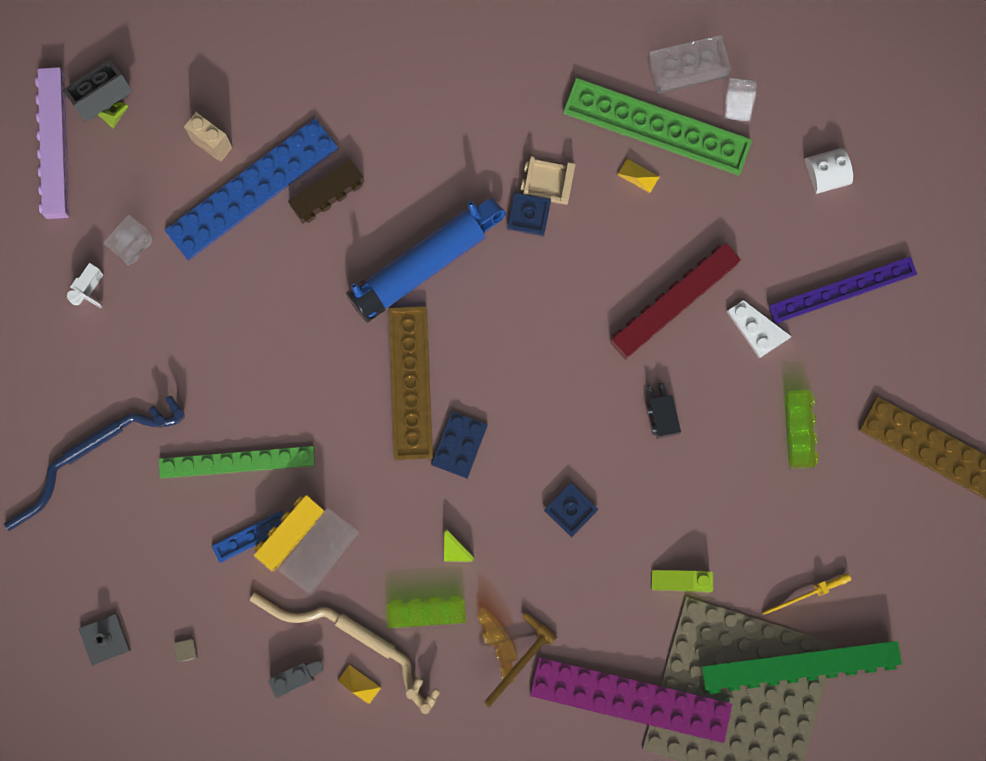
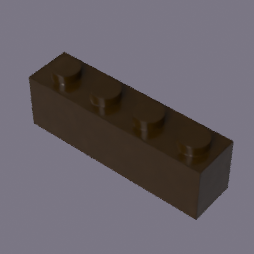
[288,159,364,224]

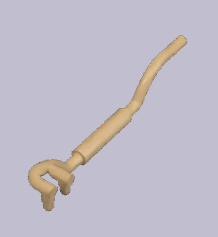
[249,593,440,714]

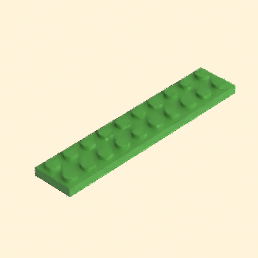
[563,78,752,176]

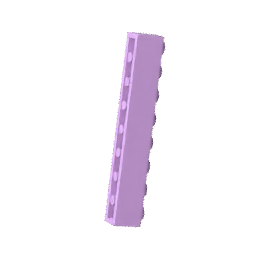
[35,68,69,219]

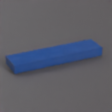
[212,510,284,563]

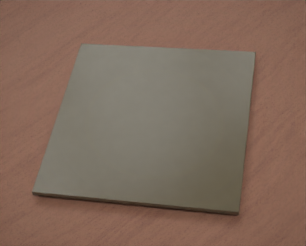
[642,597,836,761]

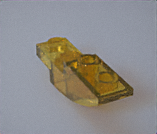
[477,607,518,683]

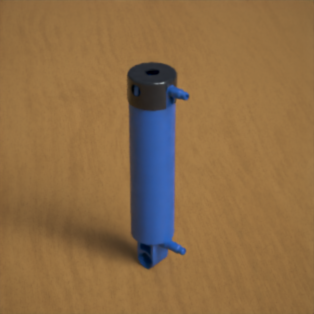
[346,198,506,323]

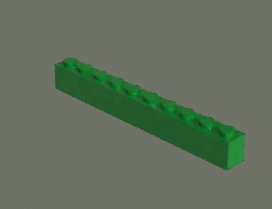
[700,641,902,694]

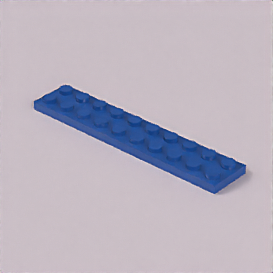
[164,119,338,261]

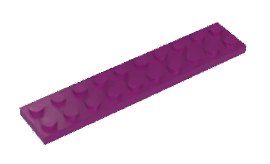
[530,658,732,743]

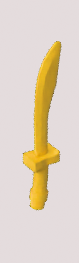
[762,573,851,615]

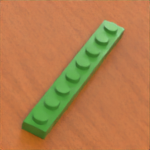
[159,446,315,479]

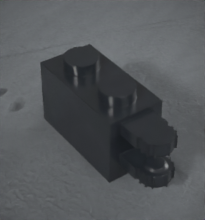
[646,382,681,439]

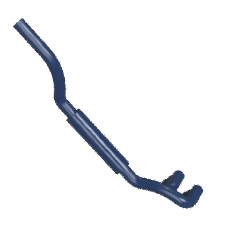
[4,395,185,531]

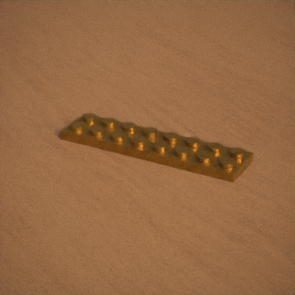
[389,306,433,461]
[859,397,986,499]

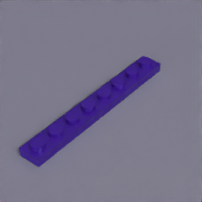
[768,257,917,324]

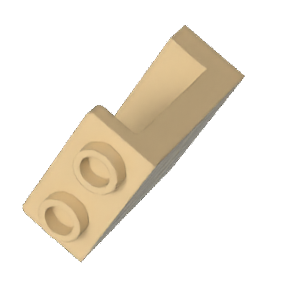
[521,156,575,205]

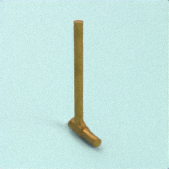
[484,612,557,707]

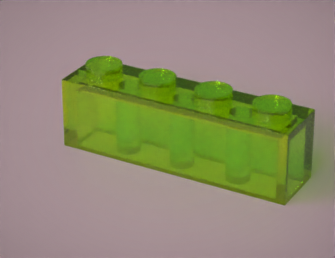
[785,390,819,469]
[386,596,466,629]

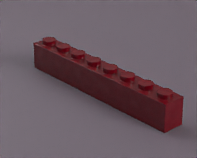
[611,243,741,360]

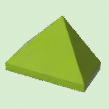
[97,101,128,129]
[444,530,474,562]

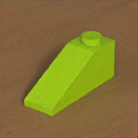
[651,570,713,593]

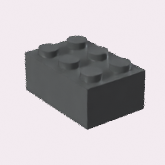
[63,59,133,122]

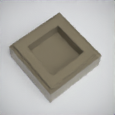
[173,639,198,663]

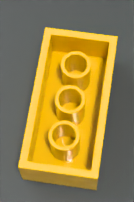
[254,495,325,571]

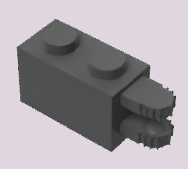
[268,661,324,698]

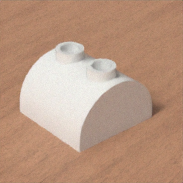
[804,148,853,194]

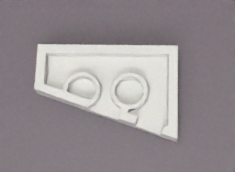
[727,300,791,358]

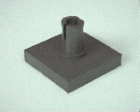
[79,614,130,666]

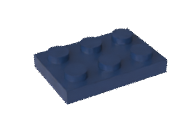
[431,411,488,479]

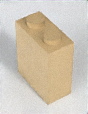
[184,112,232,162]

